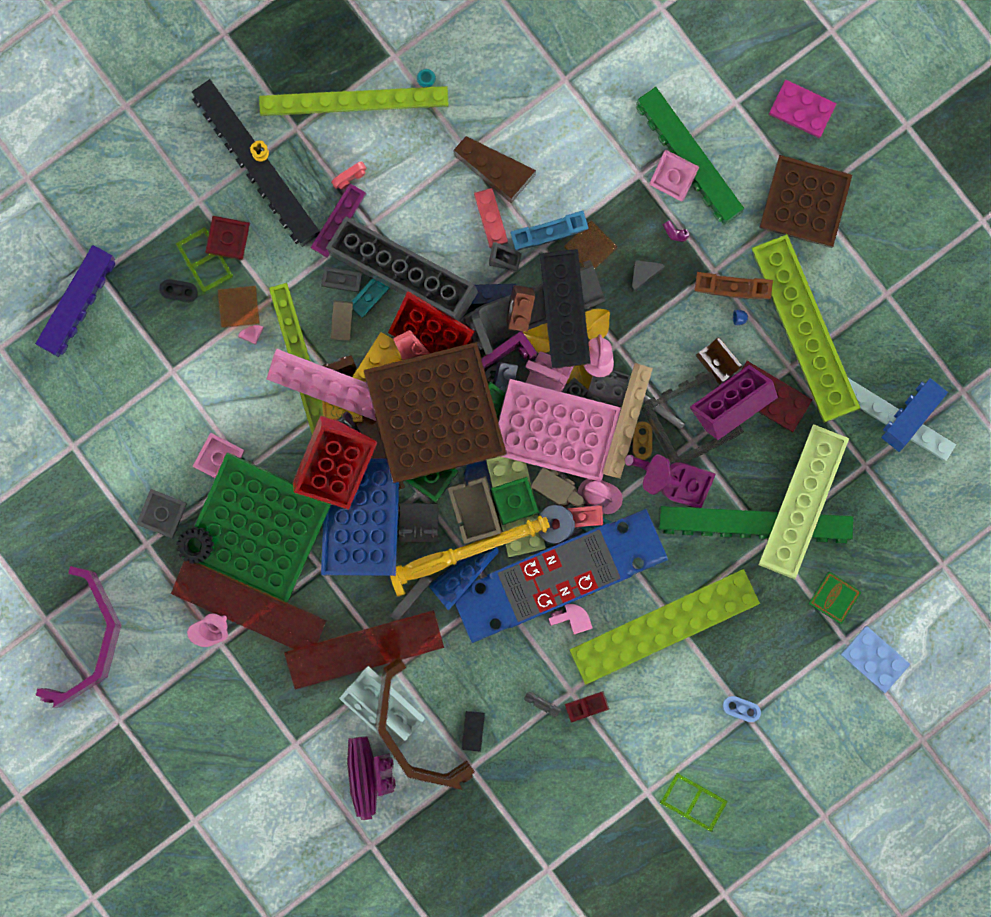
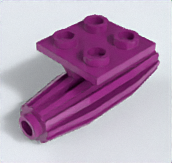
[347,736,396,820]

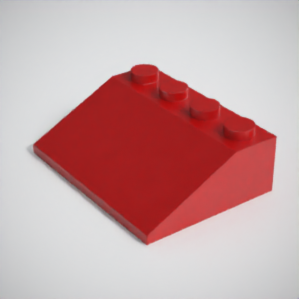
[388,291,474,353]
[293,415,377,509]

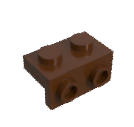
[695,337,742,385]

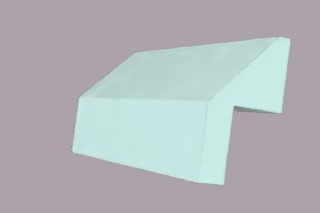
[339,666,425,748]

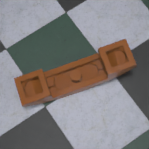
[695,272,773,299]

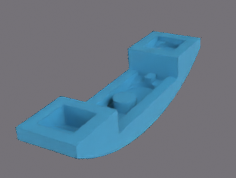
[510,210,589,250]

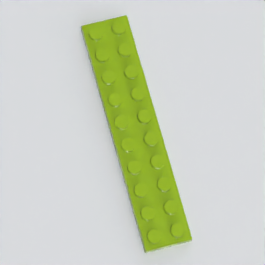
[751,235,860,423]
[569,569,760,685]

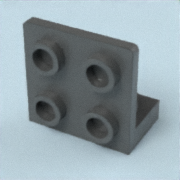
[586,370,631,418]

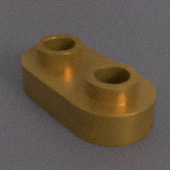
[633,421,652,460]

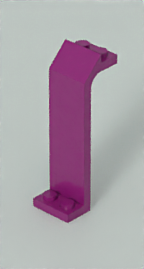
[481,331,537,371]

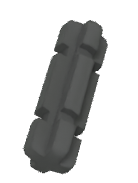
[524,692,561,717]

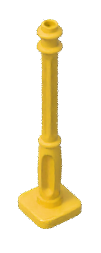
[390,515,550,597]

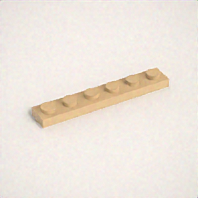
[602,363,653,478]

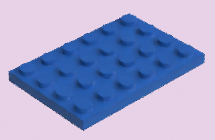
[321,458,399,576]

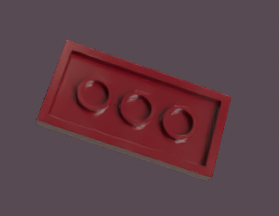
[741,361,813,433]

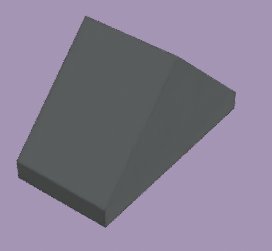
[489,242,522,271]
[631,260,664,293]

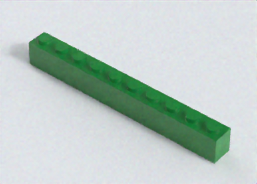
[658,506,853,544]

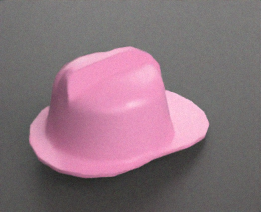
[584,334,614,377]
[578,479,623,514]
[187,614,228,647]

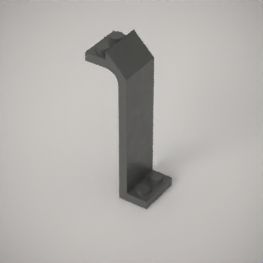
[464,260,606,355]

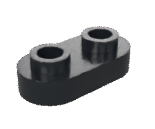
[159,279,198,302]

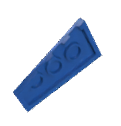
[429,547,499,610]

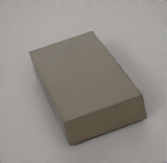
[331,300,353,341]

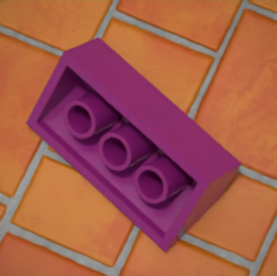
[690,365,778,440]

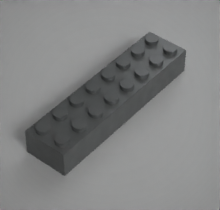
[326,217,478,322]

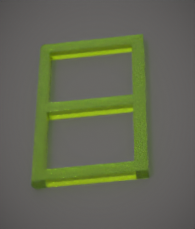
[175,227,233,293]
[660,773,728,832]

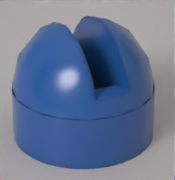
[733,310,748,325]

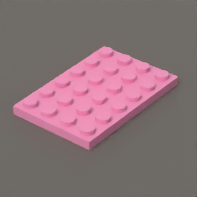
[498,379,621,482]

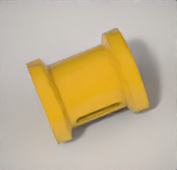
[250,140,269,162]

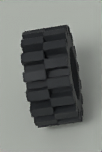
[176,527,214,564]

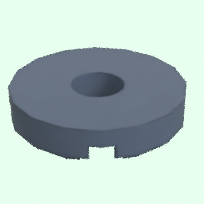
[539,505,575,544]

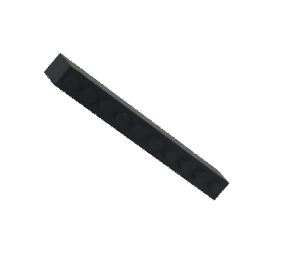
[191,79,320,247]

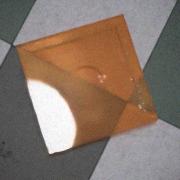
[564,221,618,269]
[218,286,260,328]

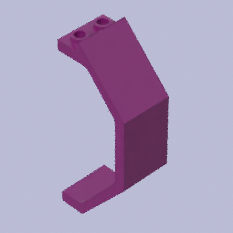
[35,566,121,708]

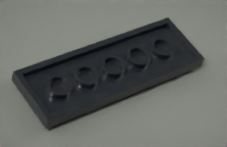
[539,249,591,369]

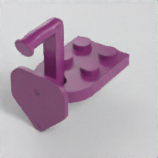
[625,454,716,508]

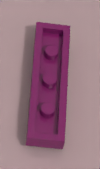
[311,184,366,258]

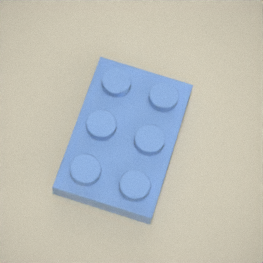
[841,626,910,693]

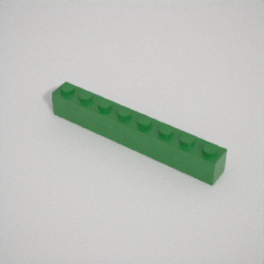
[636,87,745,225]

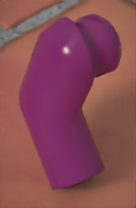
[663,220,690,242]

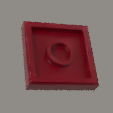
[205,215,250,260]

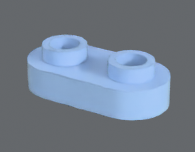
[722,696,761,722]

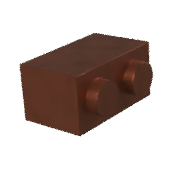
[506,285,535,332]

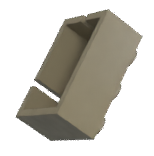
[448,476,502,544]

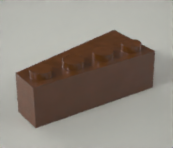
[453,136,536,203]

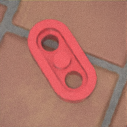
[331,161,367,190]

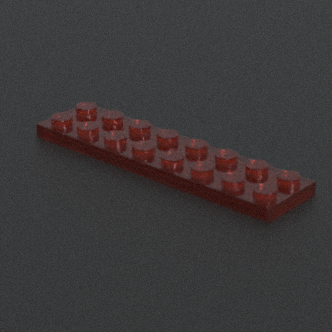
[171,561,327,657]
[284,610,444,690]

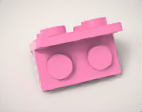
[526,351,574,392]

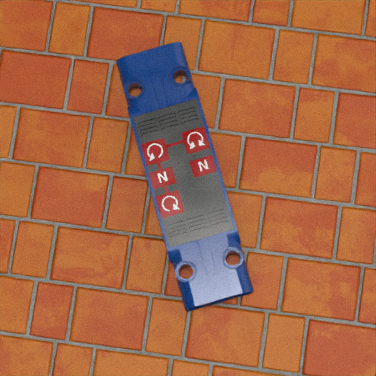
[455,509,668,643]

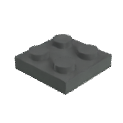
[136,489,187,539]

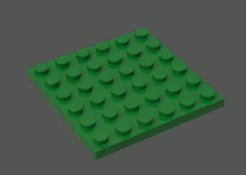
[182,453,332,606]

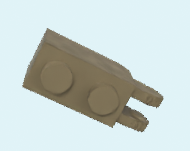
[531,467,585,508]

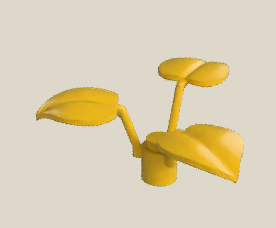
[523,309,610,389]

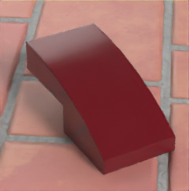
[565,691,609,723]

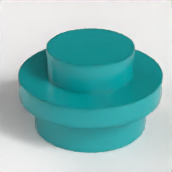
[417,69,436,87]

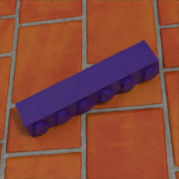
[35,245,116,358]

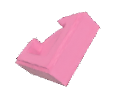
[238,325,264,345]

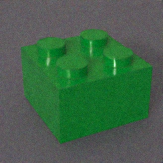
[405,468,459,504]

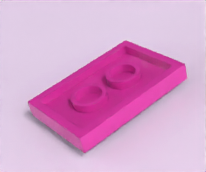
[769,79,837,139]

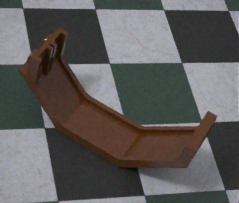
[375,657,475,790]

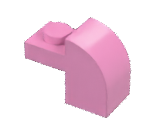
[548,604,592,635]

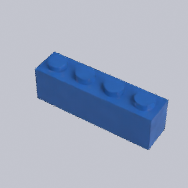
[881,378,948,452]

